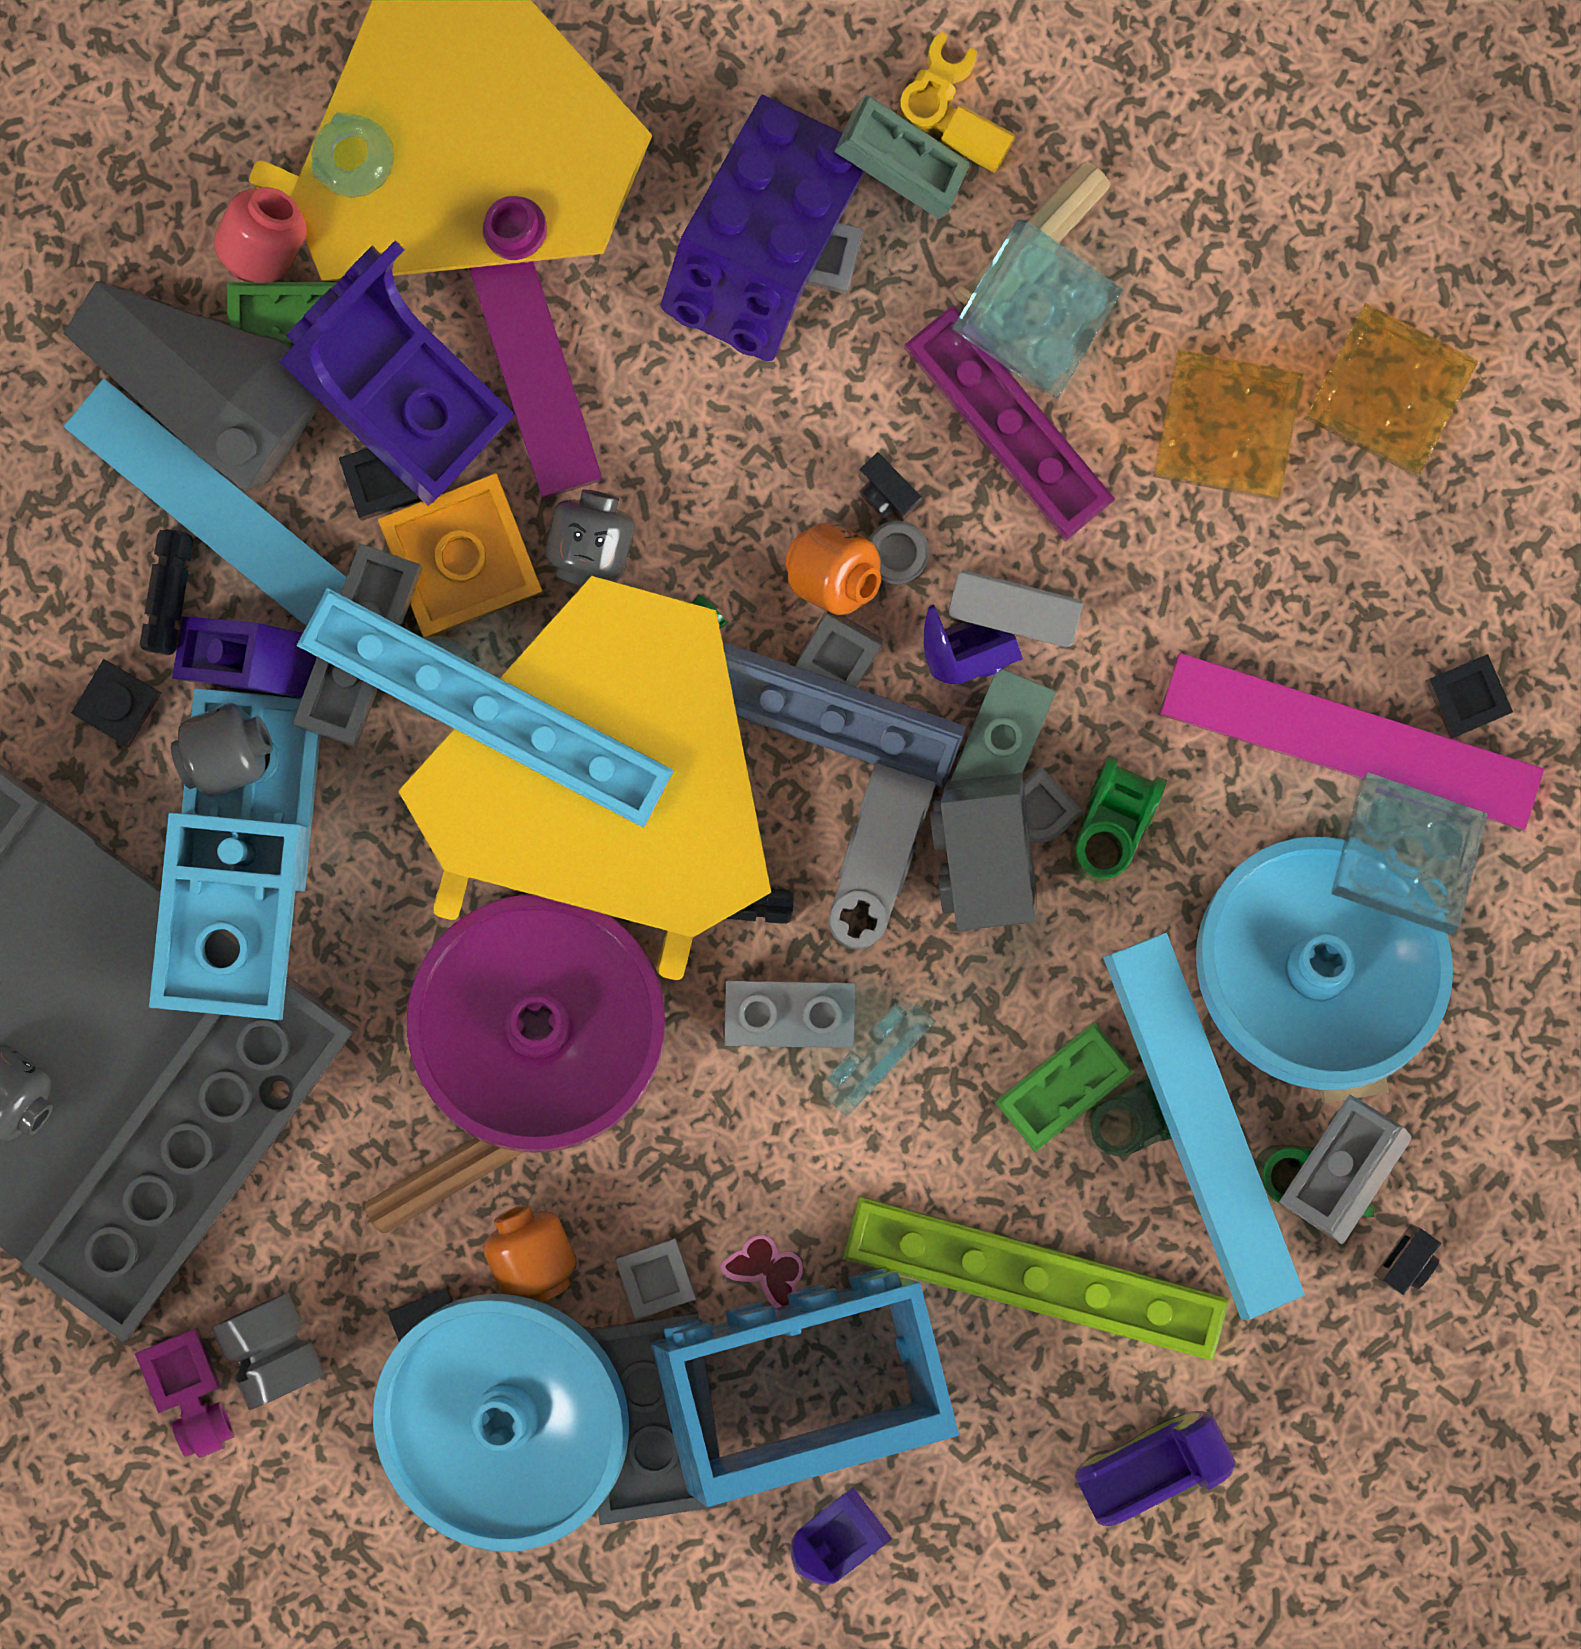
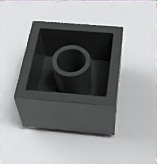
[930,773,1037,931]

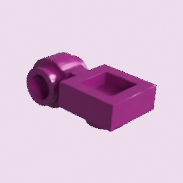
[135,1328,234,1458]

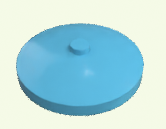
[1196,837,1453,1090]
[373,1294,629,1552]

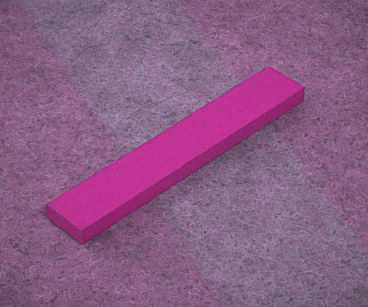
[1159,653,1544,830]

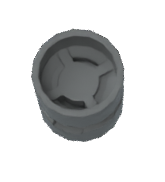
[212,1292,326,1410]

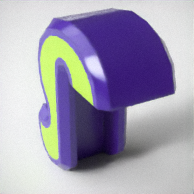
[1075,1411,1236,1526]

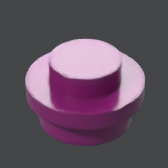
[483,196,547,260]

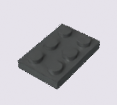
[586,1312,727,1525]

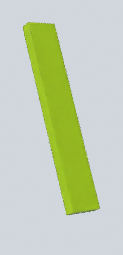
[842,1196,1229,1361]

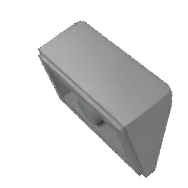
[948,570,1083,647]
[1279,1094,1411,1244]

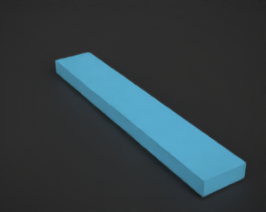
[63,378,347,627]
[297,588,674,828]
[1103,933,1305,1320]

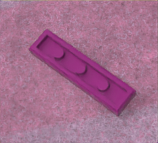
[469,261,603,499]
[904,305,1115,541]

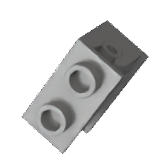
[725,980,855,1048]

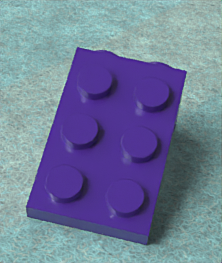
[661,94,865,361]
[279,240,515,506]

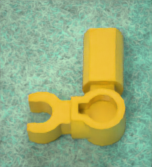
[897,32,1016,174]

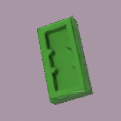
[227,282,337,346]
[994,1022,1135,1152]

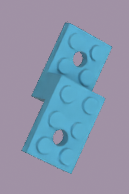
[149,688,321,1020]

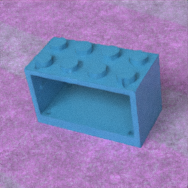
[650,1268,959,1507]

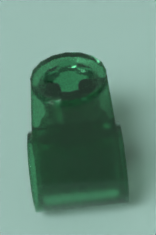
[1083,1075,1172,1157]

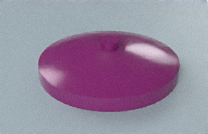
[407,894,665,1153]

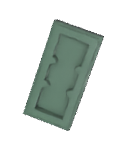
[834,94,971,219]
[950,669,1056,781]

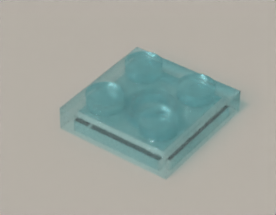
[952,220,1123,398]
[1331,772,1488,935]
[826,1002,936,1117]

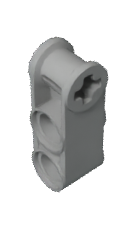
[829,762,936,950]

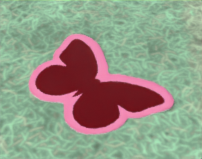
[720,1235,803,1308]

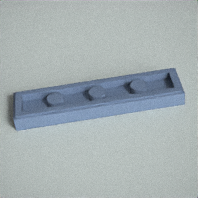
[723,642,966,789]

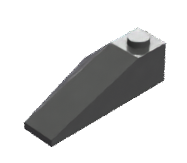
[63,281,322,491]

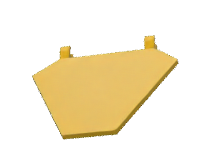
[249,0,652,282]
[398,576,771,980]

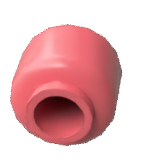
[214,187,307,283]

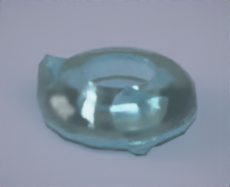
[311,112,394,198]

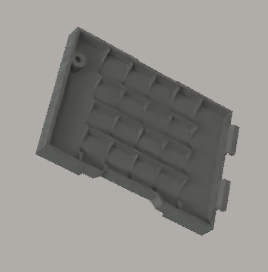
[0,765,358,1342]

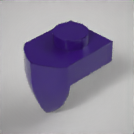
[923,604,1023,684]
[791,1487,892,1585]

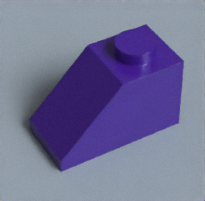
[172,616,316,699]

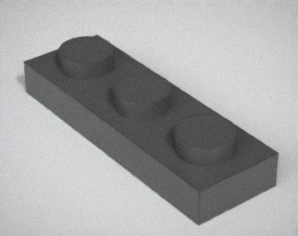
[293,543,423,748]

